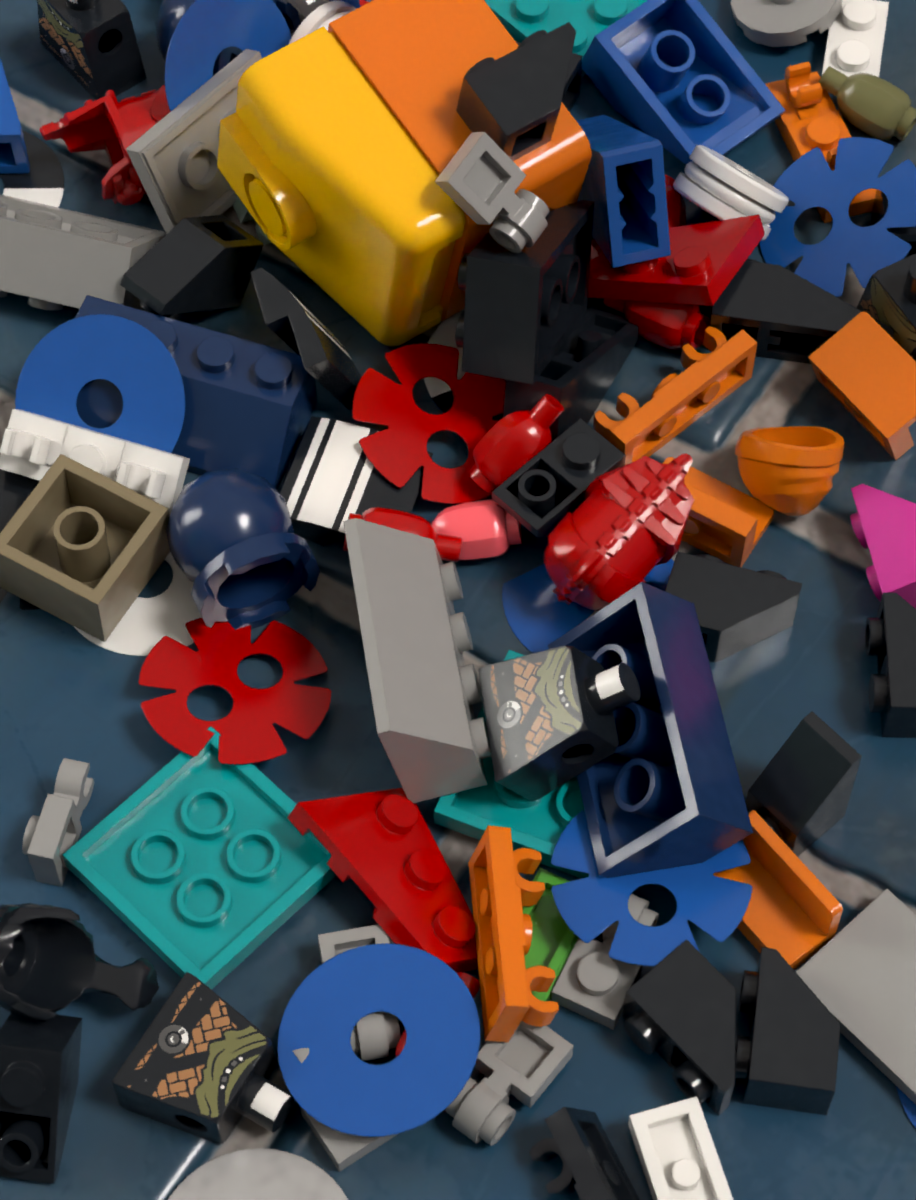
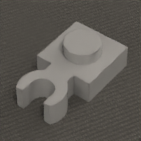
[22,758,95,887]

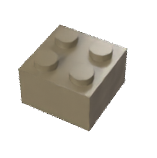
[0,454,170,642]

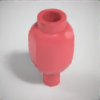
[431,500,522,561]

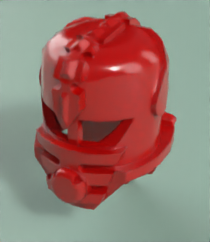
[39,84,170,206]
[544,453,694,611]

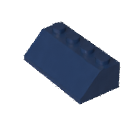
[75,295,317,490]
[548,582,753,878]

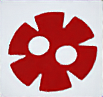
[352,343,506,504]
[138,618,332,765]

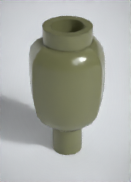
[819,66,916,142]

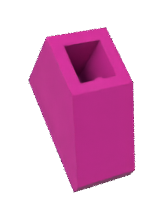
[850,484,916,609]

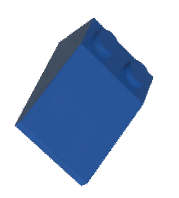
[582,0,785,165]

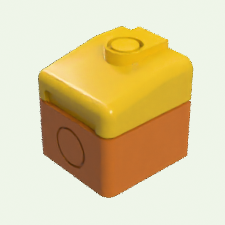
[217,0,592,346]

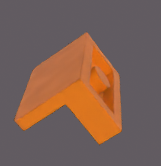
[808,311,916,461]
[663,457,774,568]
[713,810,843,970]

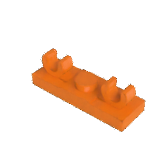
[765,61,877,223]
[593,326,758,465]
[468,825,559,1043]

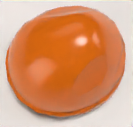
[734,426,845,517]

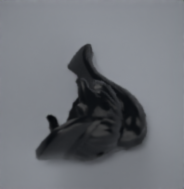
[0,903,159,1021]

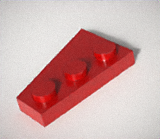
[588,215,765,306]
[287,788,478,973]

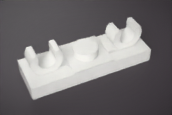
[0,409,190,517]

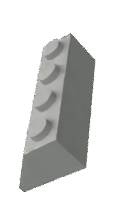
[0,194,166,311]
[343,518,491,803]

